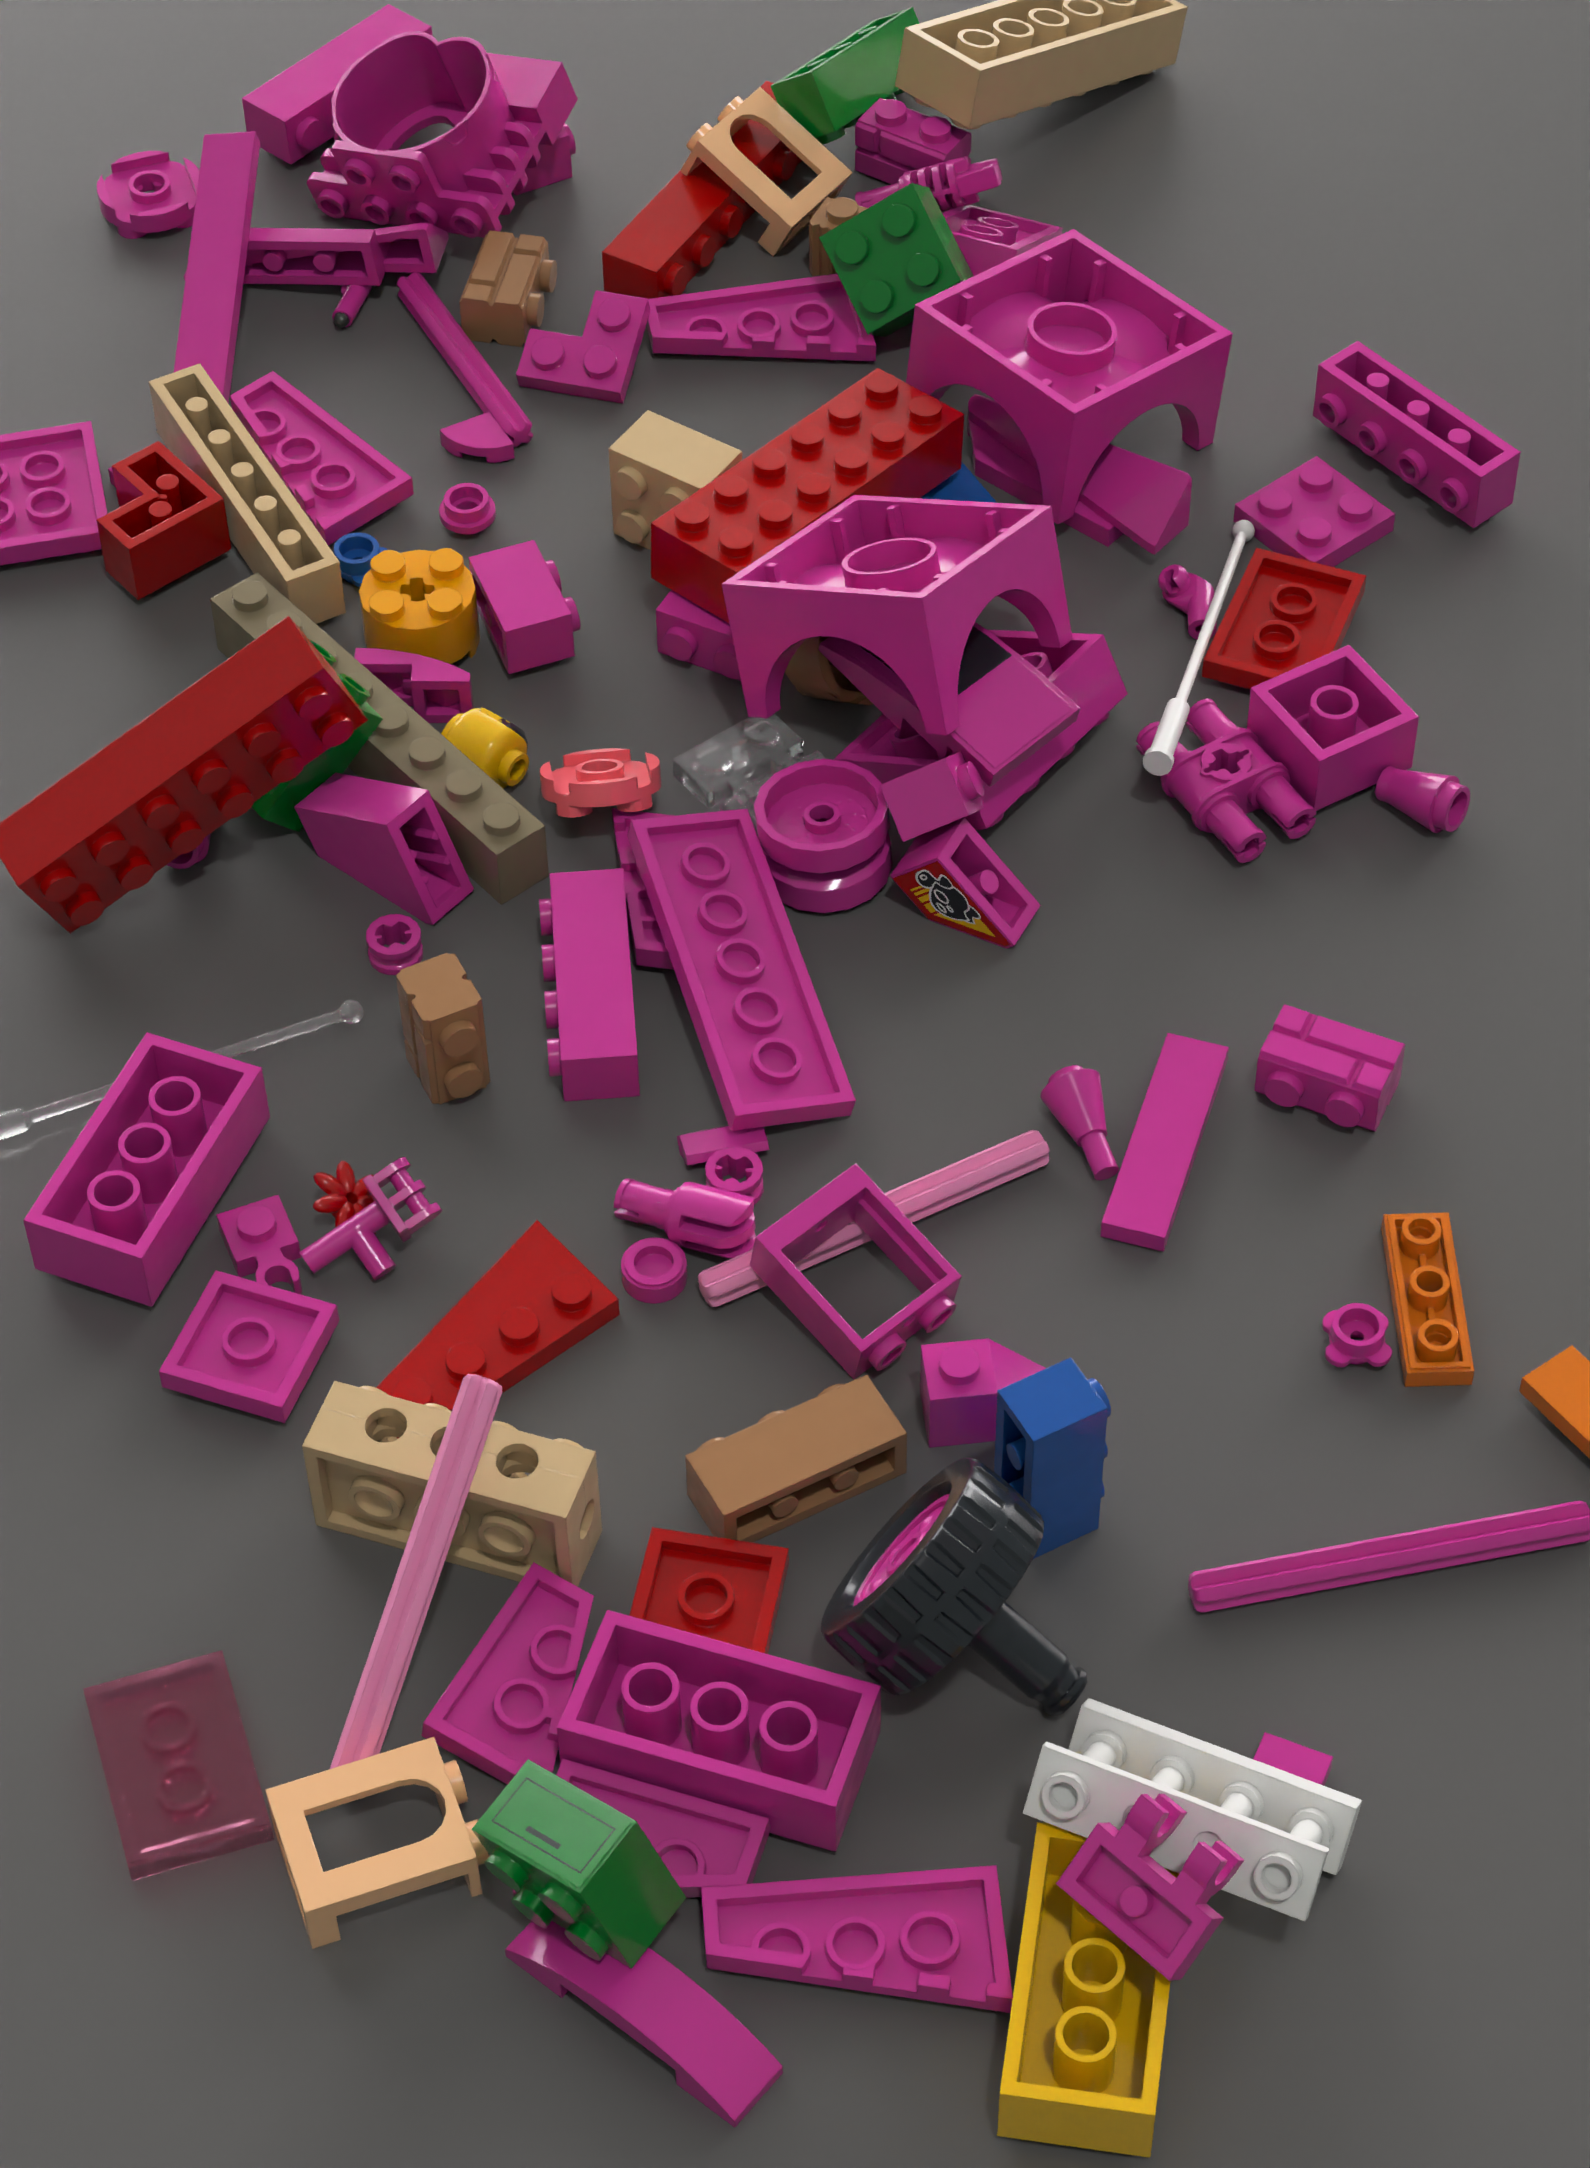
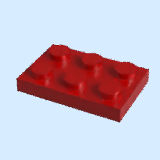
[1202,547,1367,689]

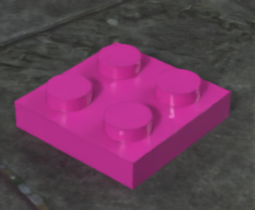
[1233,456,1395,567]
[159,1270,339,1423]

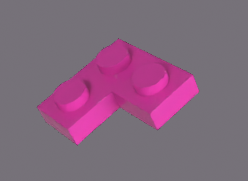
[516,290,651,404]

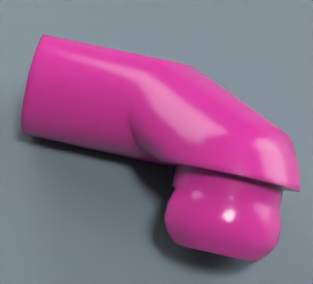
[1158,564,1217,640]

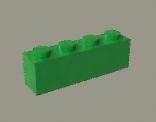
[770,7,919,145]

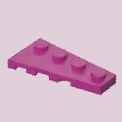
[646,274,876,361]
[230,371,414,546]
[701,1865,1013,2013]

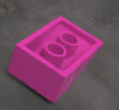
[942,205,1063,276]

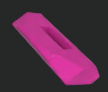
[677,1125,769,1165]

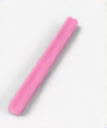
[698,1130,1050,1308]
[330,1374,502,1769]

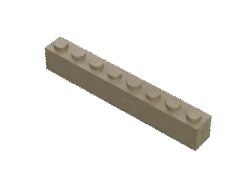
[210,572,549,905]

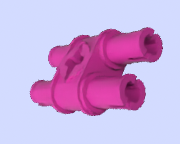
[1136,698,1316,863]

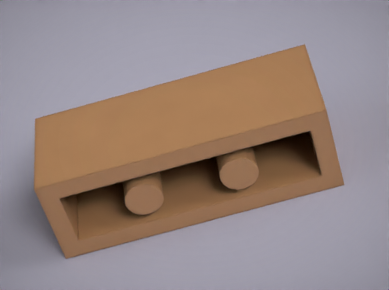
[685,1375,907,1543]

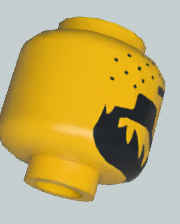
[441,707,529,789]

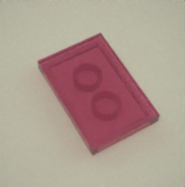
[83,1650,274,1881]

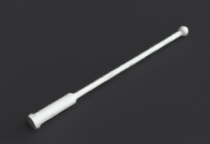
[1143,520,1255,776]

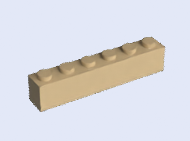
[149,363,346,624]

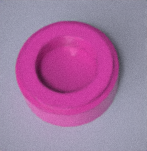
[621,1237,688,1304]

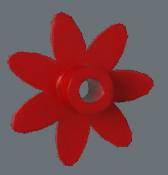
[313,1161,376,1234]

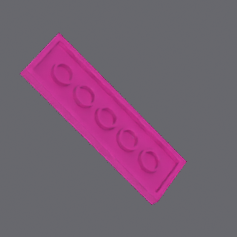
[627,808,856,1131]

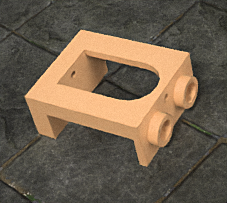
[680,87,853,256]
[265,1737,489,1949]

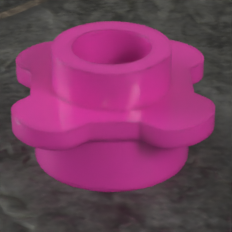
[1322,1303,1392,1367]

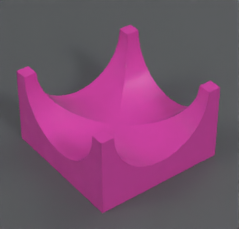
[906,229,1233,525]
[722,495,1073,736]

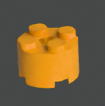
[359,548,480,664]

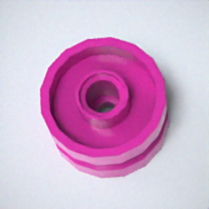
[754,758,892,913]

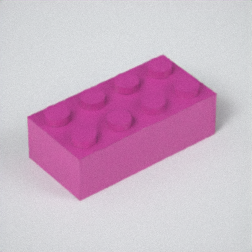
[23,1032,270,1307]
[557,1610,881,1852]

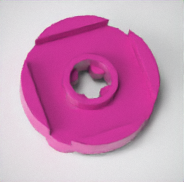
[97,151,199,239]

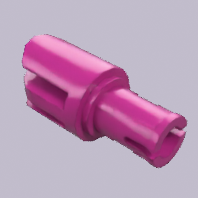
[614,1178,756,1259]

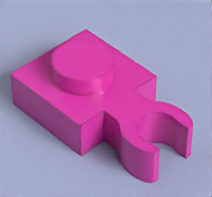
[216,1195,302,1294]

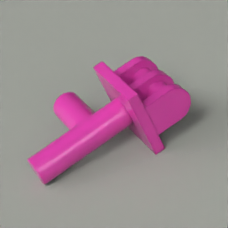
[299,1157,442,1280]

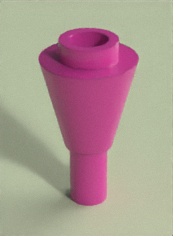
[1040,1065,1119,1180]

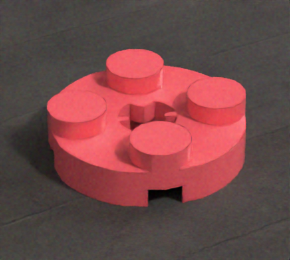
[540,748,661,818]

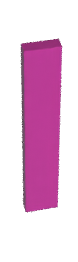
[173,131,261,404]

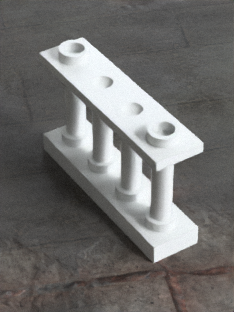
[1023,1698,1362,1922]

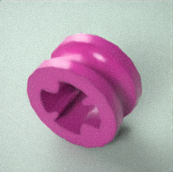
[366,914,423,975]
[705,1146,764,1205]

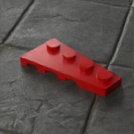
[376,1220,620,1439]

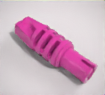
[855,156,1002,212]

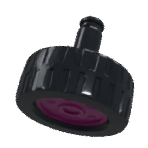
[821,1458,1088,1716]

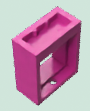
[750,1163,962,1379]

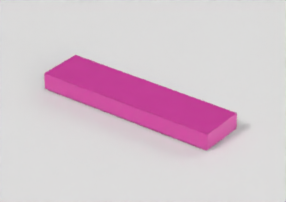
[1100,1033,1229,1252]

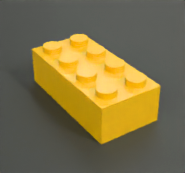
[997,1822,1179,2158]

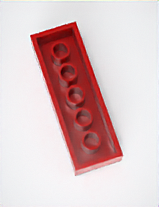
[651,368,965,623]
[0,615,368,934]

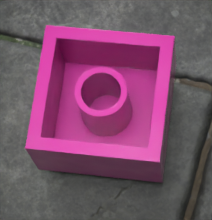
[1247,645,1419,811]

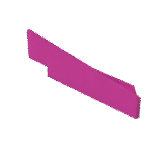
[184,223,449,286]
[967,394,1192,555]

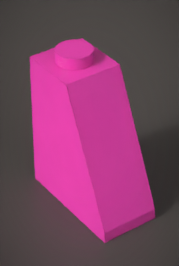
[294,773,474,925]

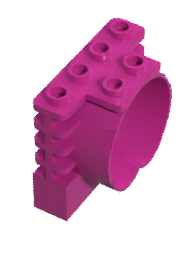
[307,31,578,238]

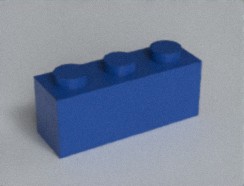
[994,1357,1111,1559]

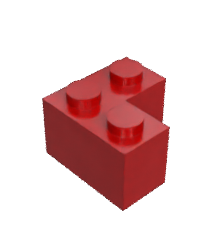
[96,441,231,600]

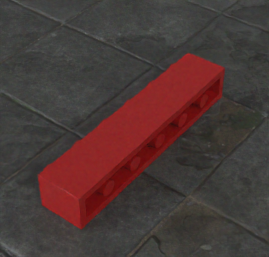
[602,80,802,299]

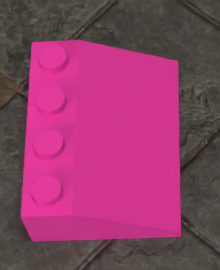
[833,630,1128,830]

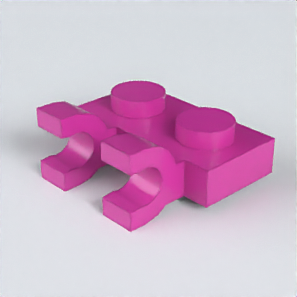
[1056,1794,1244,1981]

